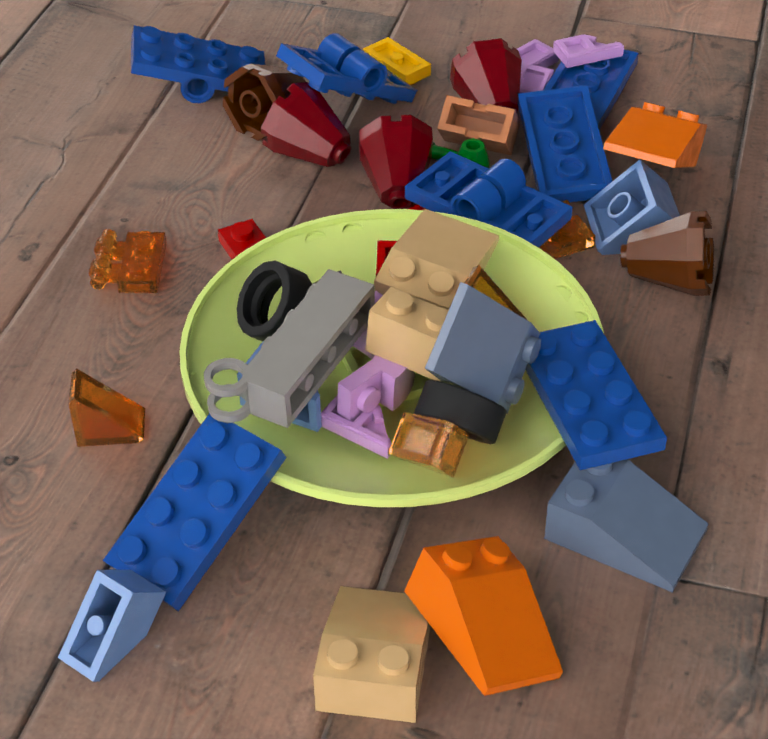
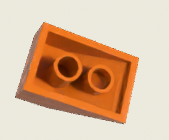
[603,102,707,168]
[404,536,563,696]

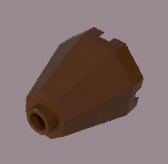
[223,63,306,141]
[620,211,714,296]

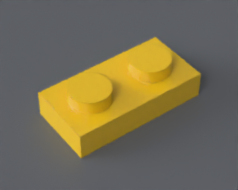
[363,37,431,85]

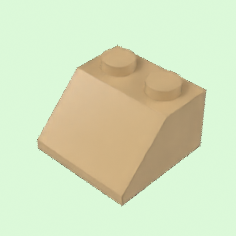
[365,287,449,382]

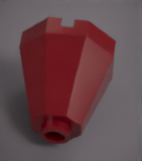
[450,38,522,113]
[261,82,351,167]
[359,115,433,209]

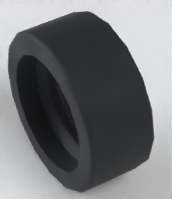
[236,260,312,341]
[414,380,507,444]

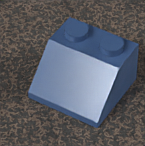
[584,159,680,255]

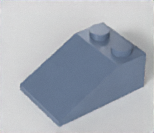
[425,282,541,414]
[544,459,709,593]

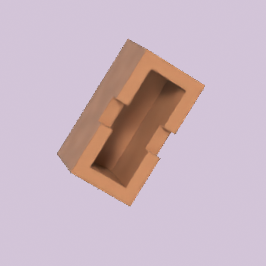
[437,95,520,155]

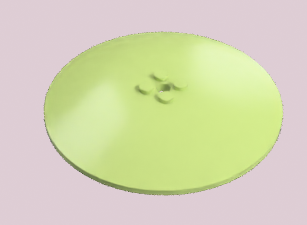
[179,209,604,507]

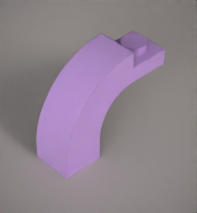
[337,291,415,422]

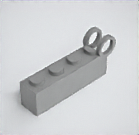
[204,269,375,428]

